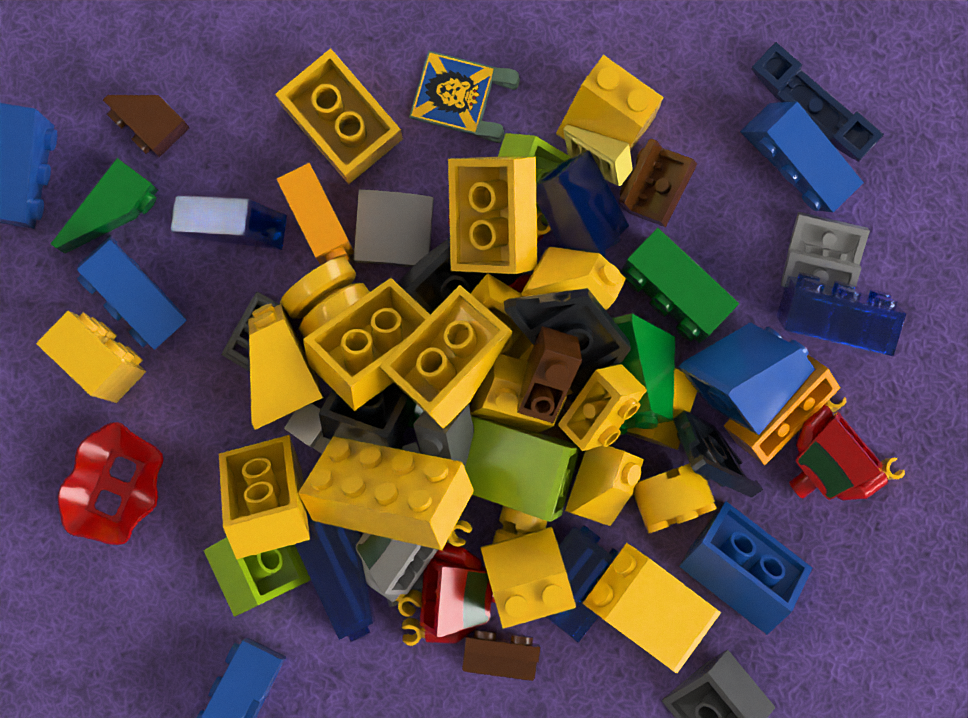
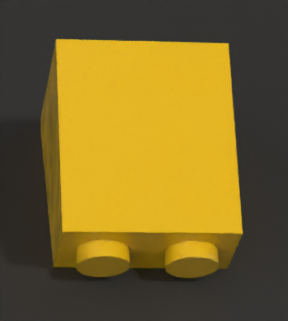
[556,55,664,152]
[248,304,323,430]
[583,543,721,673]

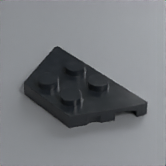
[504,288,631,397]
[673,410,763,498]

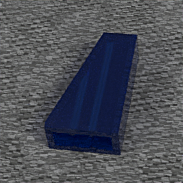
[295,509,375,642]

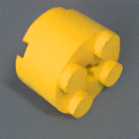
[633,463,717,534]

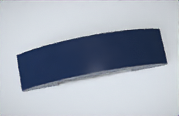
[751,42,884,162]

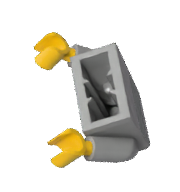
[356,520,472,617]

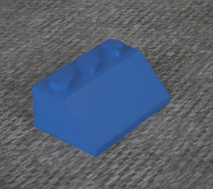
[679,501,813,635]

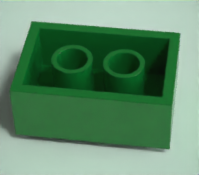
[621,228,739,343]

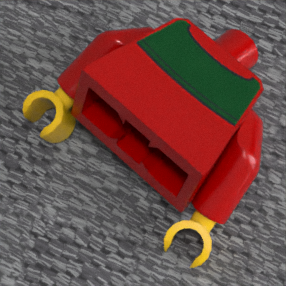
[789,397,905,501]
[401,542,495,646]

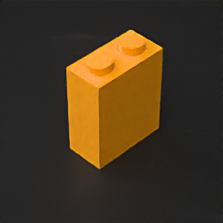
[277,163,354,265]

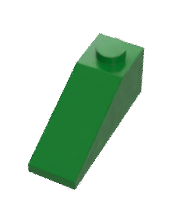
[51,158,158,253]

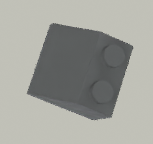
[662,649,775,718]

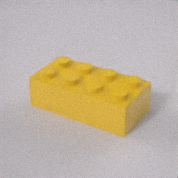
[298,436,474,550]

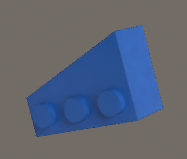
[740,102,864,212]
[0,103,58,229]
[77,235,187,350]
[197,637,286,718]

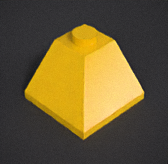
[521,247,626,310]
[565,446,644,526]

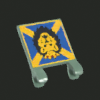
[409,50,520,143]

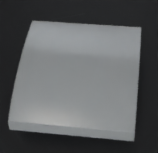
[354,189,434,268]
[781,212,870,302]

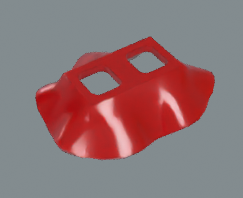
[58,422,164,545]

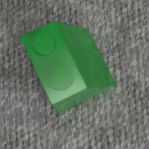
[612,313,675,435]

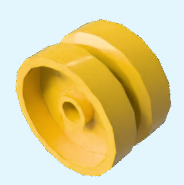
[280,257,370,337]

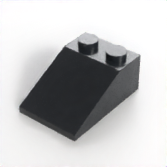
[397,237,524,315]
[319,383,416,449]

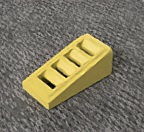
[563,125,633,186]

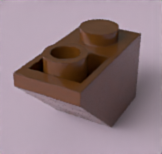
[103,95,189,157]
[517,326,582,423]

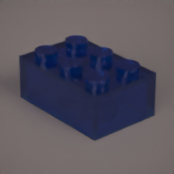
[777,272,906,356]

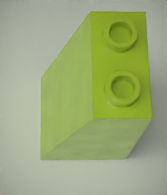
[465,415,581,522]

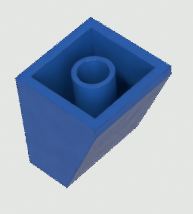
[679,322,815,436]

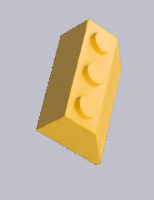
[448,157,537,274]

